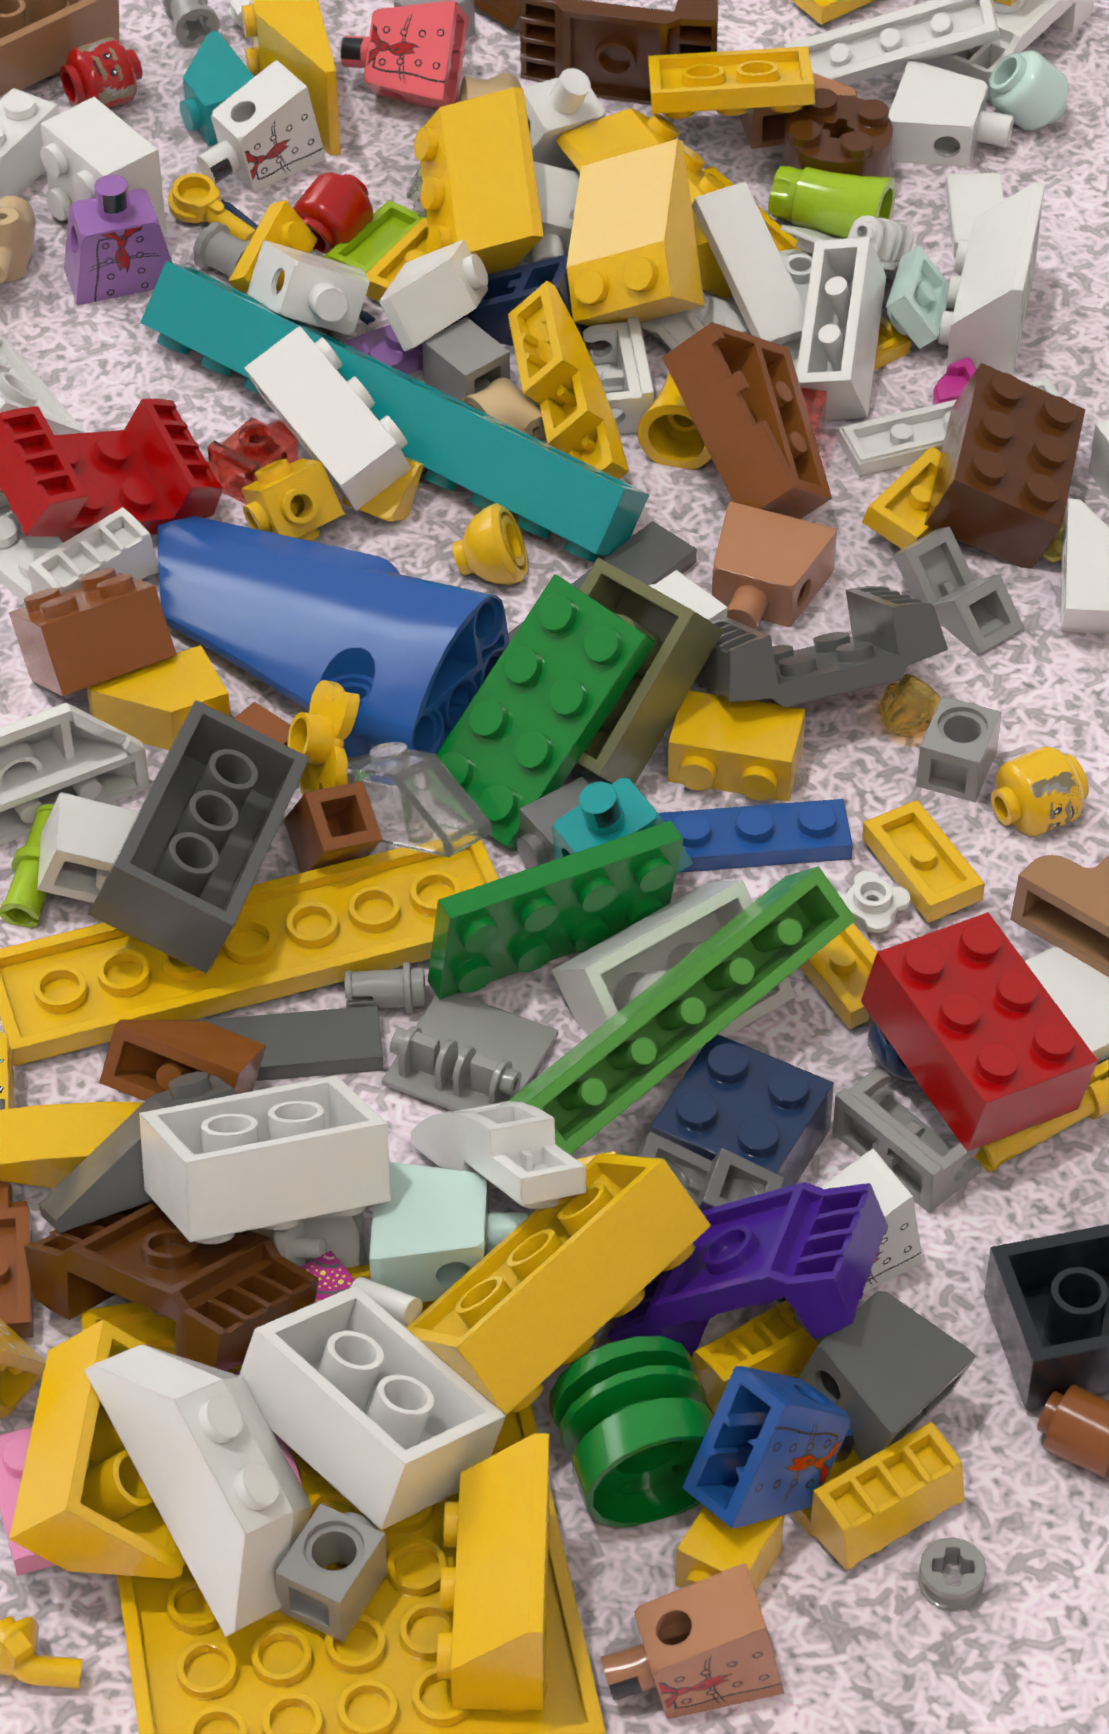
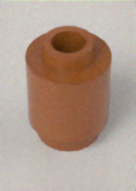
[1037,1384,1109,1480]

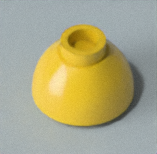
[452,503,528,585]

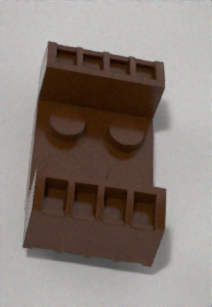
[519,0,718,105]
[24,1201,319,1372]

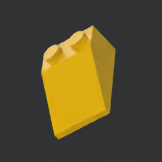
[241,0,341,156]
[566,139,705,326]

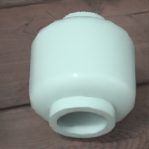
[989,50,1069,131]

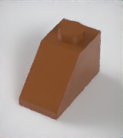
[99,1019,266,1101]

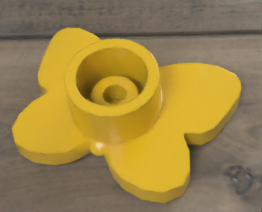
[287,680,360,795]

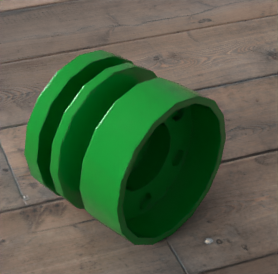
[549,1336,714,1528]

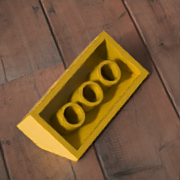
[556,108,733,299]
[406,1153,711,1415]

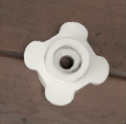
[839,871,910,933]

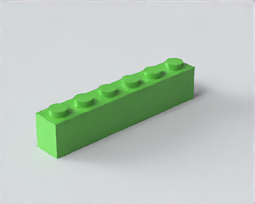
[508,866,856,1155]

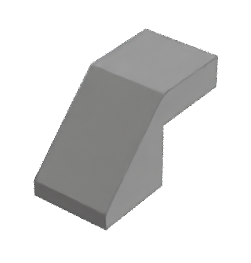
[893,526,1025,655]

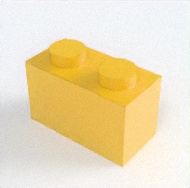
[667,690,805,802]

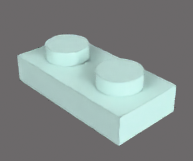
[886,245,949,349]

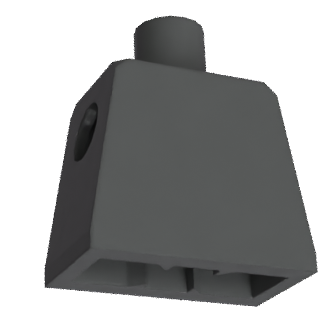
[793,1291,977,1461]

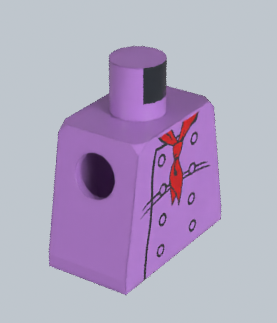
[64,175,172,305]

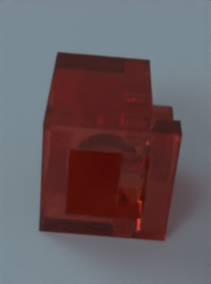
[207,417,299,505]

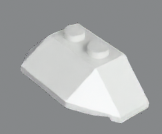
[0,703,150,845]
[84,1344,312,1637]

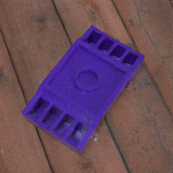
[607,1182,888,1357]

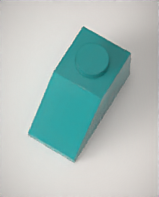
[179,30,254,146]

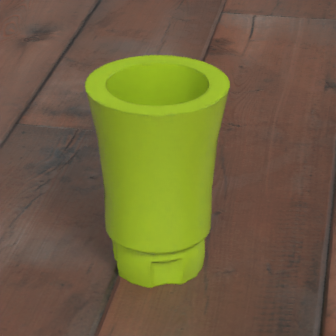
[768,166,896,239]

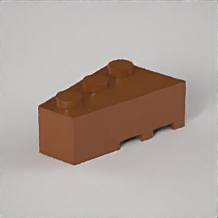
[662,322,832,519]

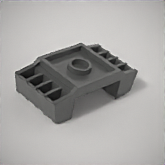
[694,586,948,708]

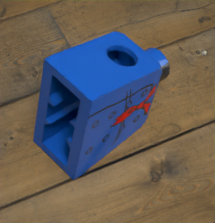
[682,1366,853,1528]

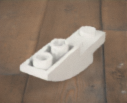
[410,1101,586,1209]

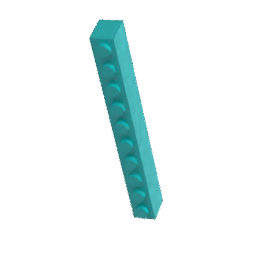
[140,261,650,563]

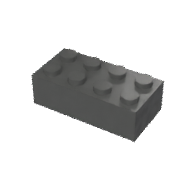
[88,700,309,974]

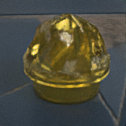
[879,674,941,738]

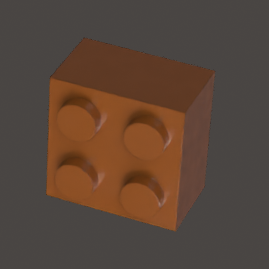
[9,568,177,696]

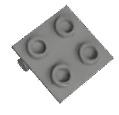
[381,993,559,1111]

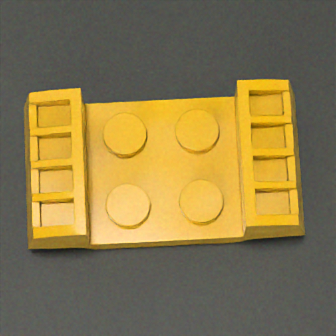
[692,1300,964,1571]

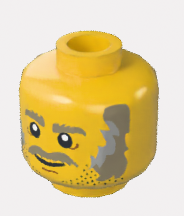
[991,746,1089,837]

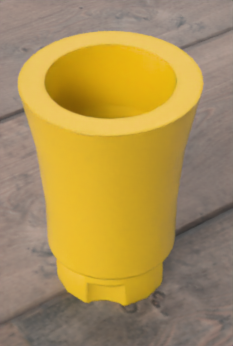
[637,373,712,470]

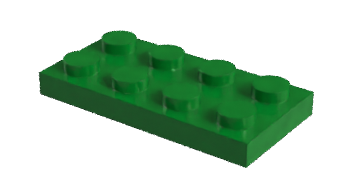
[418,574,657,851]
[427,820,683,1000]

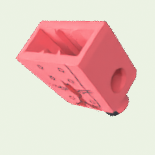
[340,1,469,110]

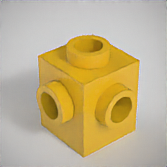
[241,458,344,541]

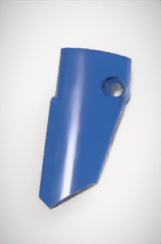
[158,516,510,762]

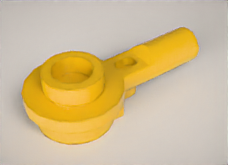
[168,173,256,241]

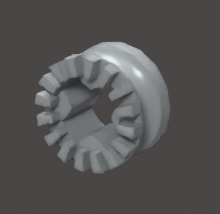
[918,1537,987,1612]

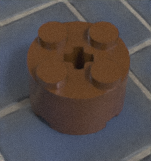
[783,88,893,177]

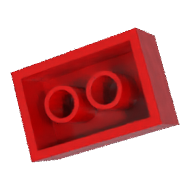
[861,912,1098,1151]

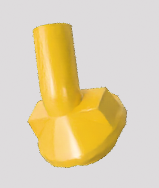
[0,1616,83,1689]

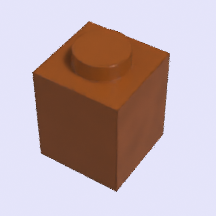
[284,781,383,873]

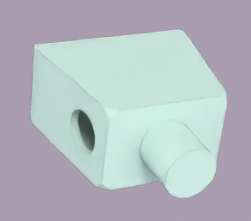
[369,1162,529,1302]

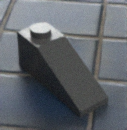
[38,1072,236,1233]

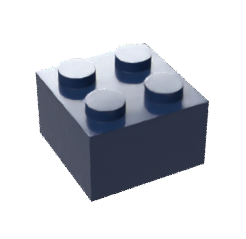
[650,1034,834,1189]

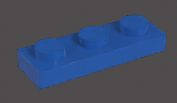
[658,799,853,873]

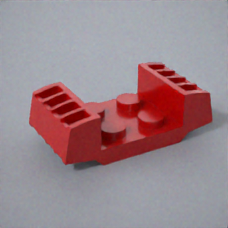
[0,398,223,543]

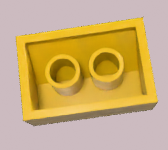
[414,87,544,274]
[9,1319,184,1579]
[437,1433,550,1711]

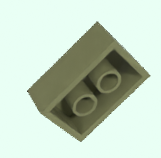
[577,557,724,785]

